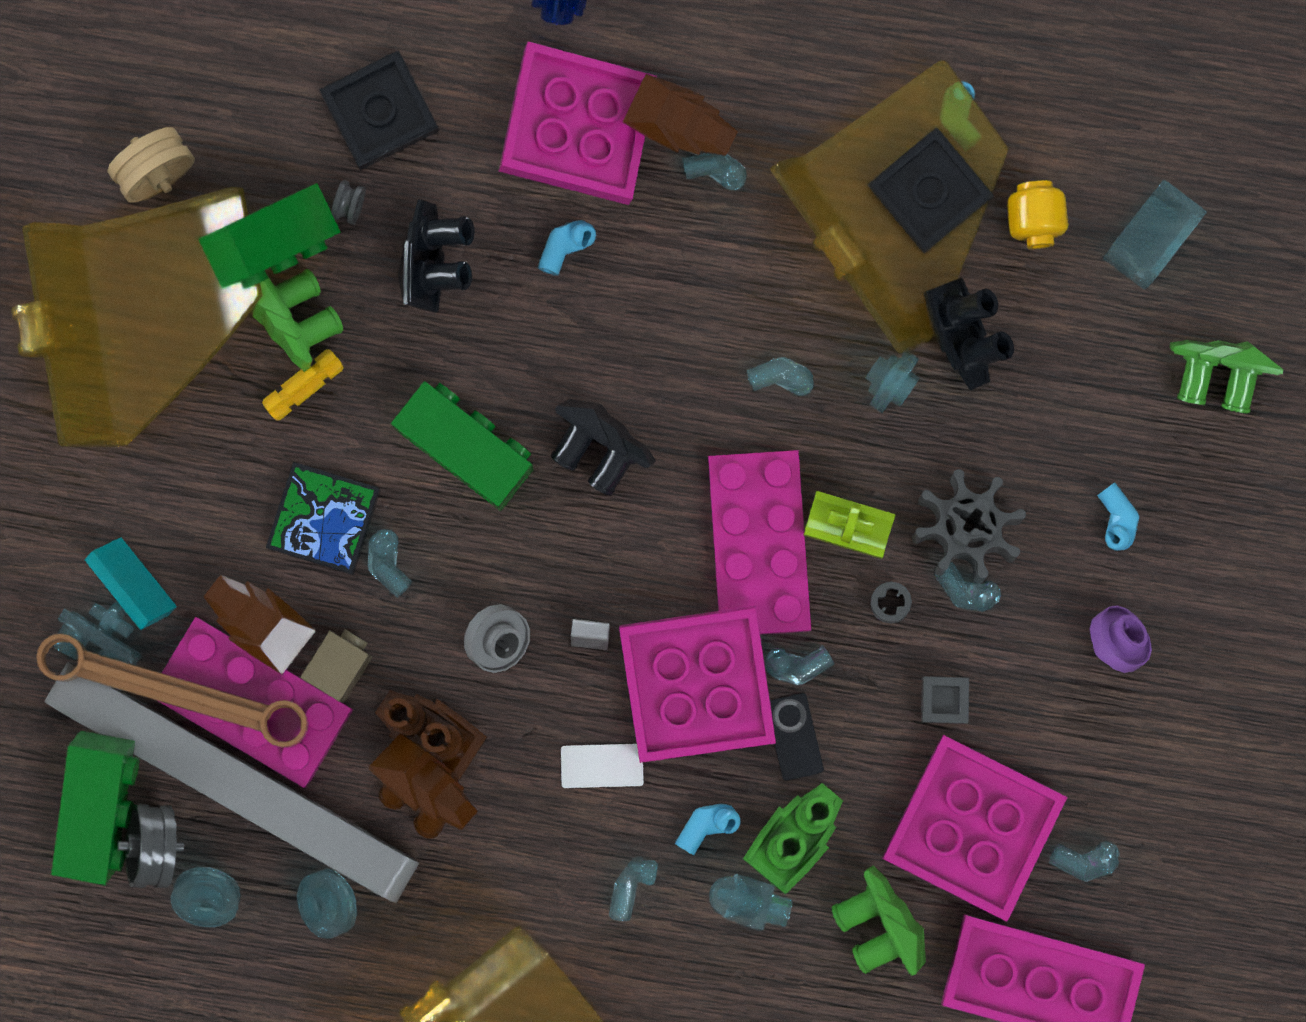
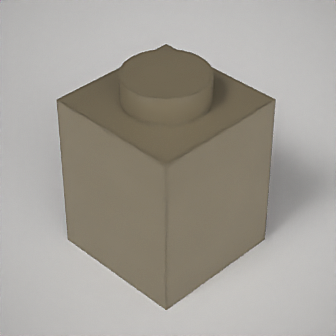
[300,629,373,703]

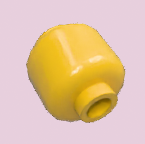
[1007,180,1068,249]

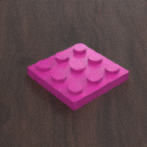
[499,42,657,205]
[619,606,776,763]
[881,735,1067,922]

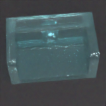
[1103,180,1207,290]

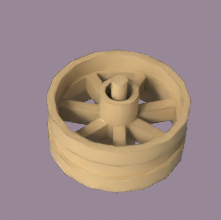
[107,127,195,202]

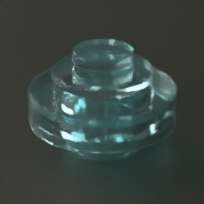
[865,350,920,414]
[170,867,241,927]
[297,869,357,939]

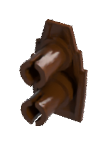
[623,74,738,157]
[203,575,316,675]
[375,690,487,782]
[368,733,478,839]

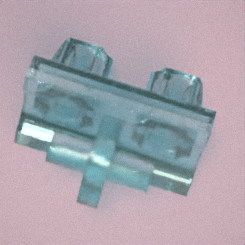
[53,601,142,665]
[709,873,792,931]

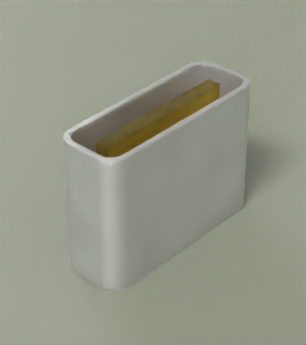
[571,619,610,650]

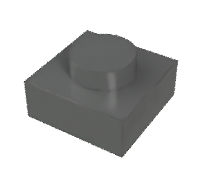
[921,676,969,724]

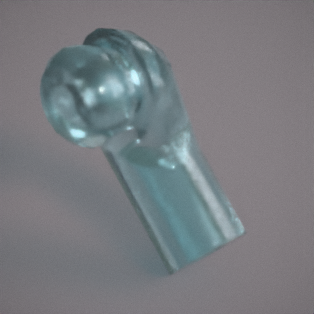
[682,153,747,191]
[746,357,814,396]
[367,529,413,598]
[934,562,1001,612]
[765,645,835,686]
[1049,841,1120,881]
[608,856,658,921]

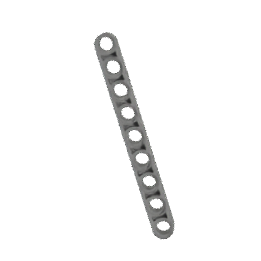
[44,661,419,903]

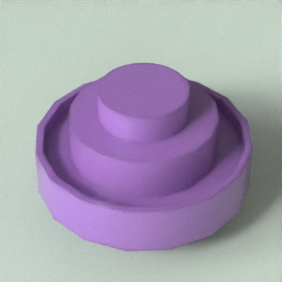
[1090,606,1152,673]

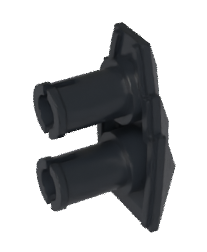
[398,199,475,313]
[923,277,1014,390]
[550,399,656,496]

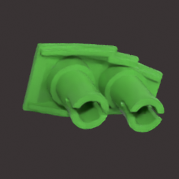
[250,269,343,372]
[1169,340,1283,413]
[743,783,843,894]
[832,865,926,976]

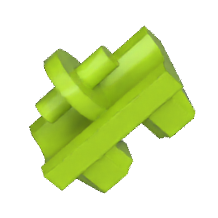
[803,491,896,559]

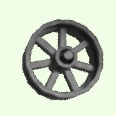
[117,805,184,888]

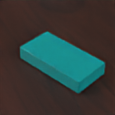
[85,537,177,630]

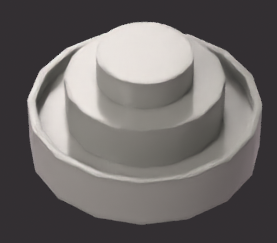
[464,604,530,673]

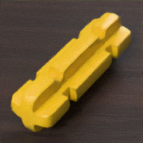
[262,349,344,421]

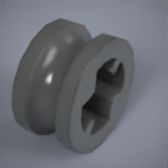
[331,180,366,225]
[870,581,912,624]

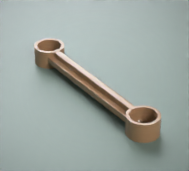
[37,634,308,748]

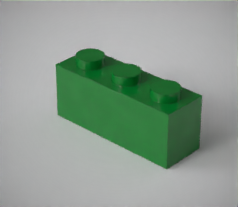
[198,183,340,290]
[391,381,534,512]
[51,731,139,886]

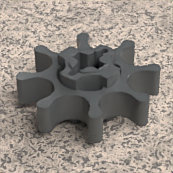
[912,469,1026,584]

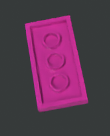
[708,450,811,635]
[158,617,353,788]
[941,915,1145,1022]

